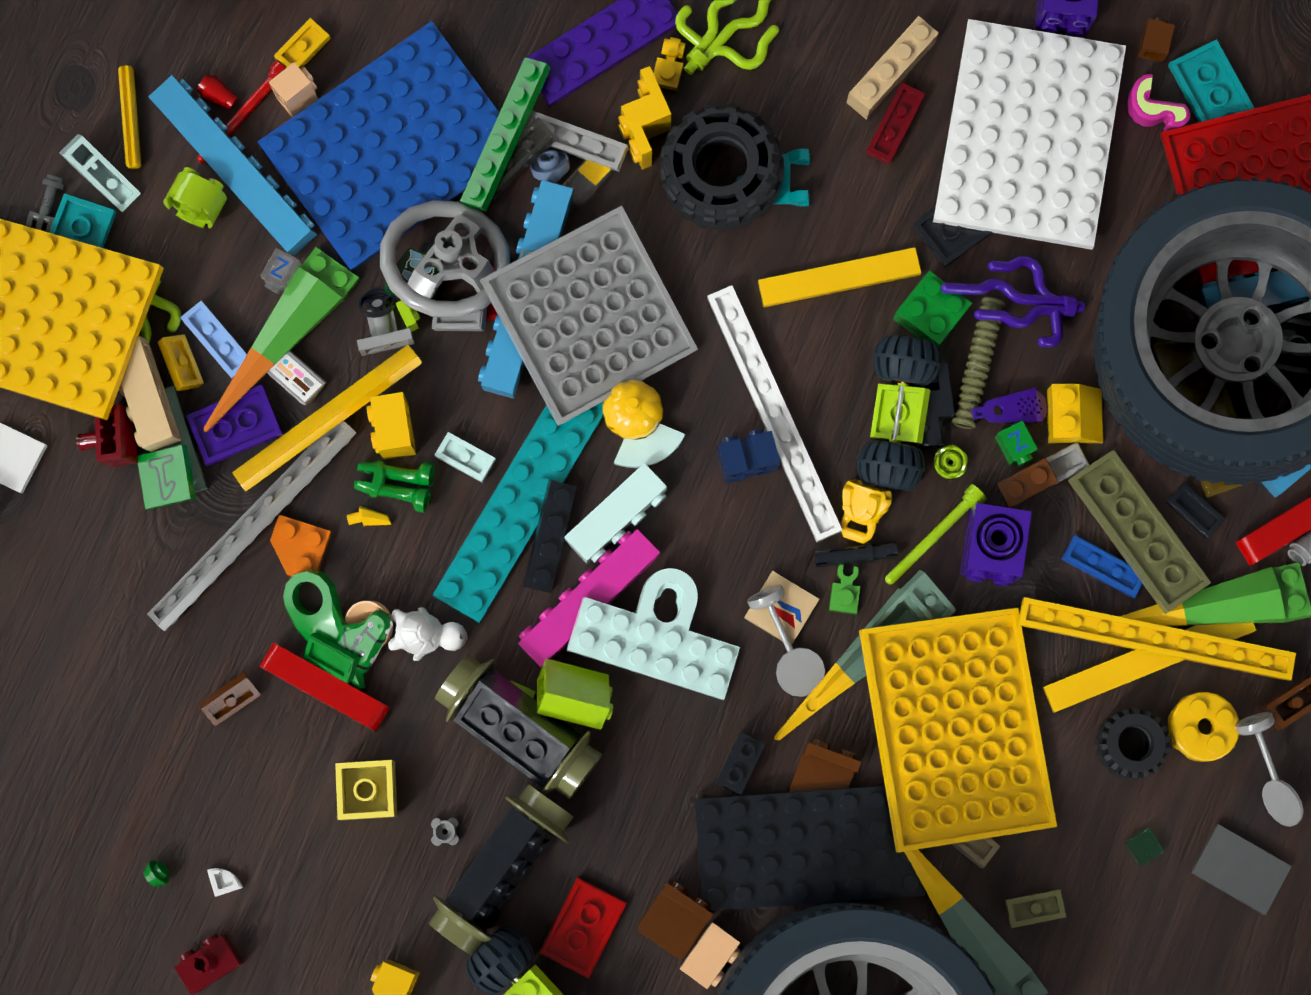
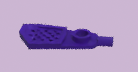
[971,388,1048,423]

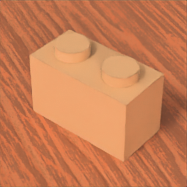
[269,63,318,117]
[680,922,741,989]

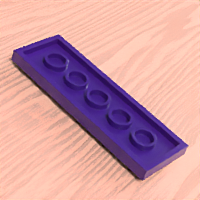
[521,0,678,107]

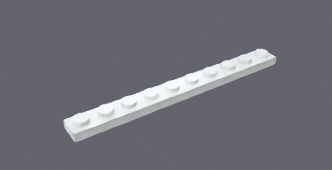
[707,286,842,542]

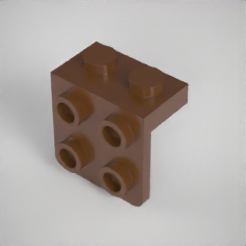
[789,739,861,792]
[638,881,714,959]

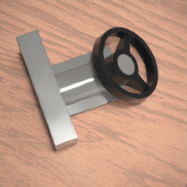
[357,289,415,356]

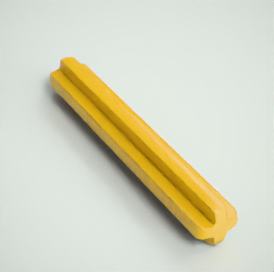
[118,65,141,169]

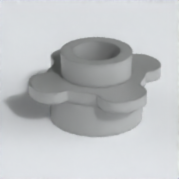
[431,818,459,846]

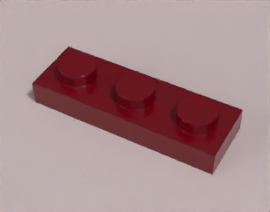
[865,82,925,165]

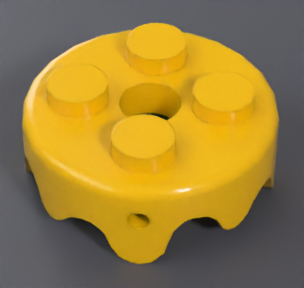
[1168,692,1239,762]

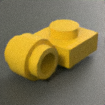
[653,37,686,91]

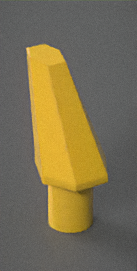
[347,506,392,526]

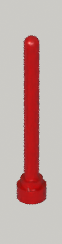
[197,61,286,164]

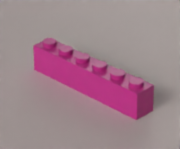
[518,529,660,669]

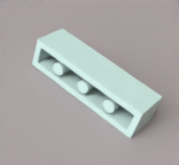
[564,463,667,564]

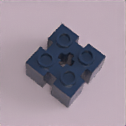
[717,429,780,484]

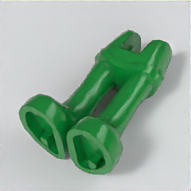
[354,460,435,513]

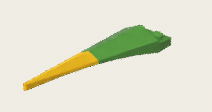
[1120,562,1311,627]

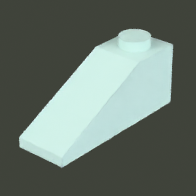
[59,134,141,212]

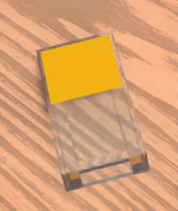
[562,160,613,209]

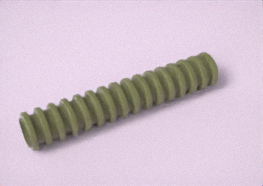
[952,297,1006,429]

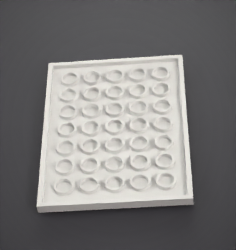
[933,19,1126,250]

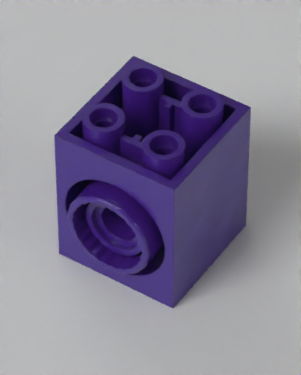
[1034,0,1098,36]
[960,503,1031,586]

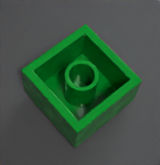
[893,271,972,348]

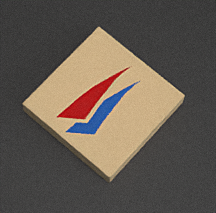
[744,571,819,645]

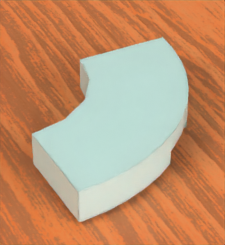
[614,424,685,468]

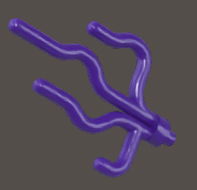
[941,255,1085,348]

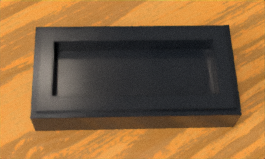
[1165,482,1226,539]

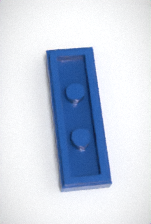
[1061,535,1142,599]

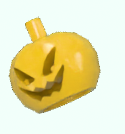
[602,380,663,440]

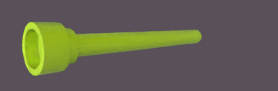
[885,484,987,584]

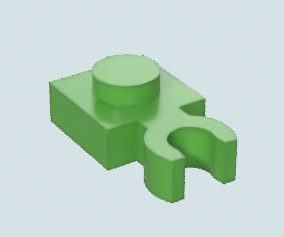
[829,564,860,614]

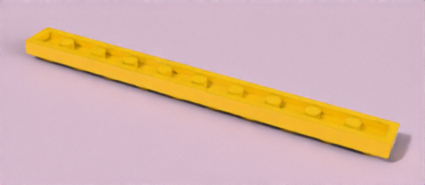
[1018,597,1296,681]

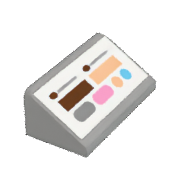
[267,350,327,405]

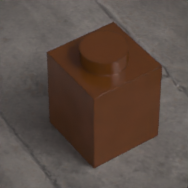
[1137,18,1175,63]

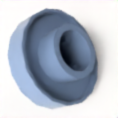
[530,150,570,183]

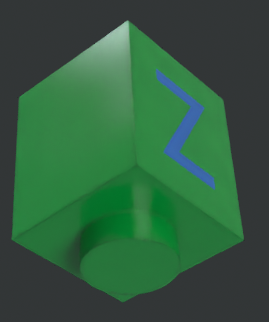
[995,420,1038,466]

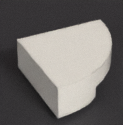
[207,868,243,897]

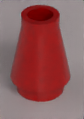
[196,74,238,110]

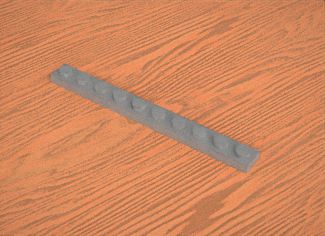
[147,421,356,632]

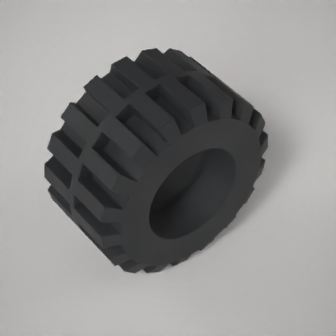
[1095,708,1171,779]

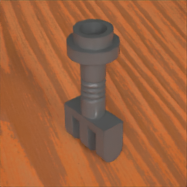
[26,174,64,233]

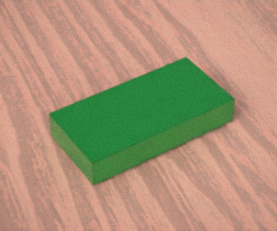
[303,633,359,683]

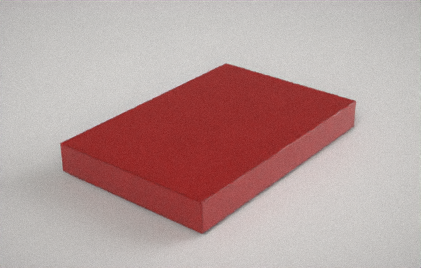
[539,877,627,979]

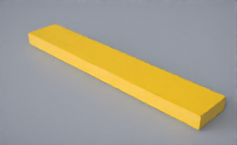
[758,248,921,307]

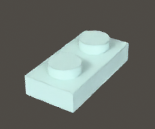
[435,432,496,483]

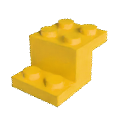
[618,66,671,170]

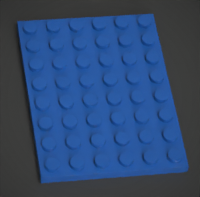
[258,21,525,272]

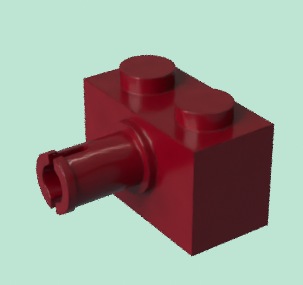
[76,404,137,467]
[174,933,244,995]

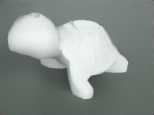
[388,607,468,661]

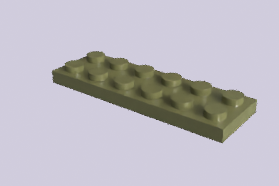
[1068,450,1211,614]

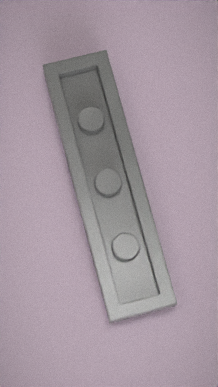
[521,110,629,172]

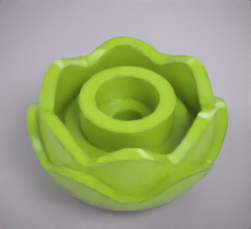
[934,445,968,479]

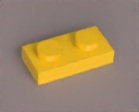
[274,18,331,69]
[158,334,204,391]

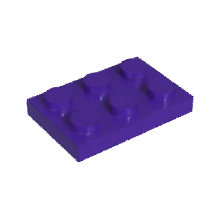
[186,384,283,466]

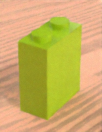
[537,659,613,730]

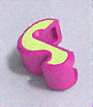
[1127,74,1190,131]

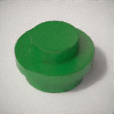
[143,860,169,887]

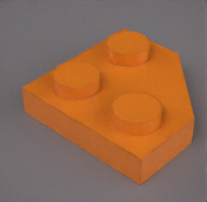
[270,515,332,584]

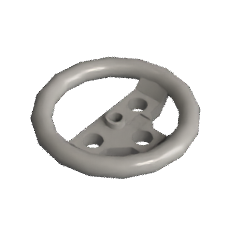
[380,200,511,318]

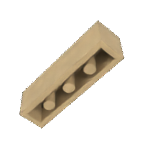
[846,16,939,120]
[119,336,181,452]

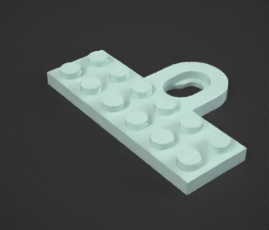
[567,568,740,700]

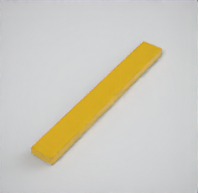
[232,345,422,491]
[1043,623,1257,713]

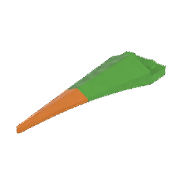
[204,247,360,432]

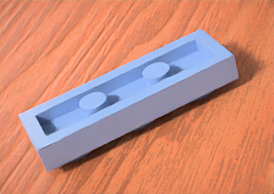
[180,301,247,379]

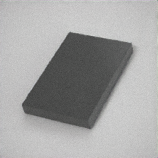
[1190,824,1292,915]

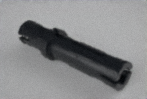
[814,540,898,568]

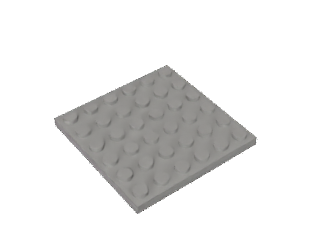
[480,206,698,425]

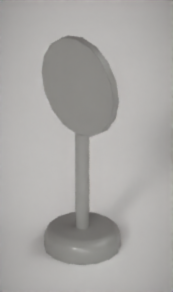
[747,585,825,697]
[1234,712,1304,827]

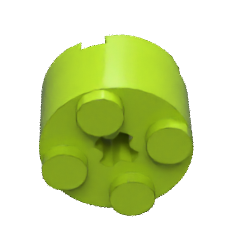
[163,167,227,228]

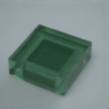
[1124,828,1164,867]

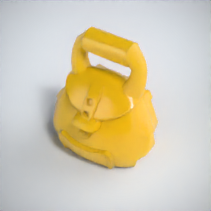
[840,479,892,544]

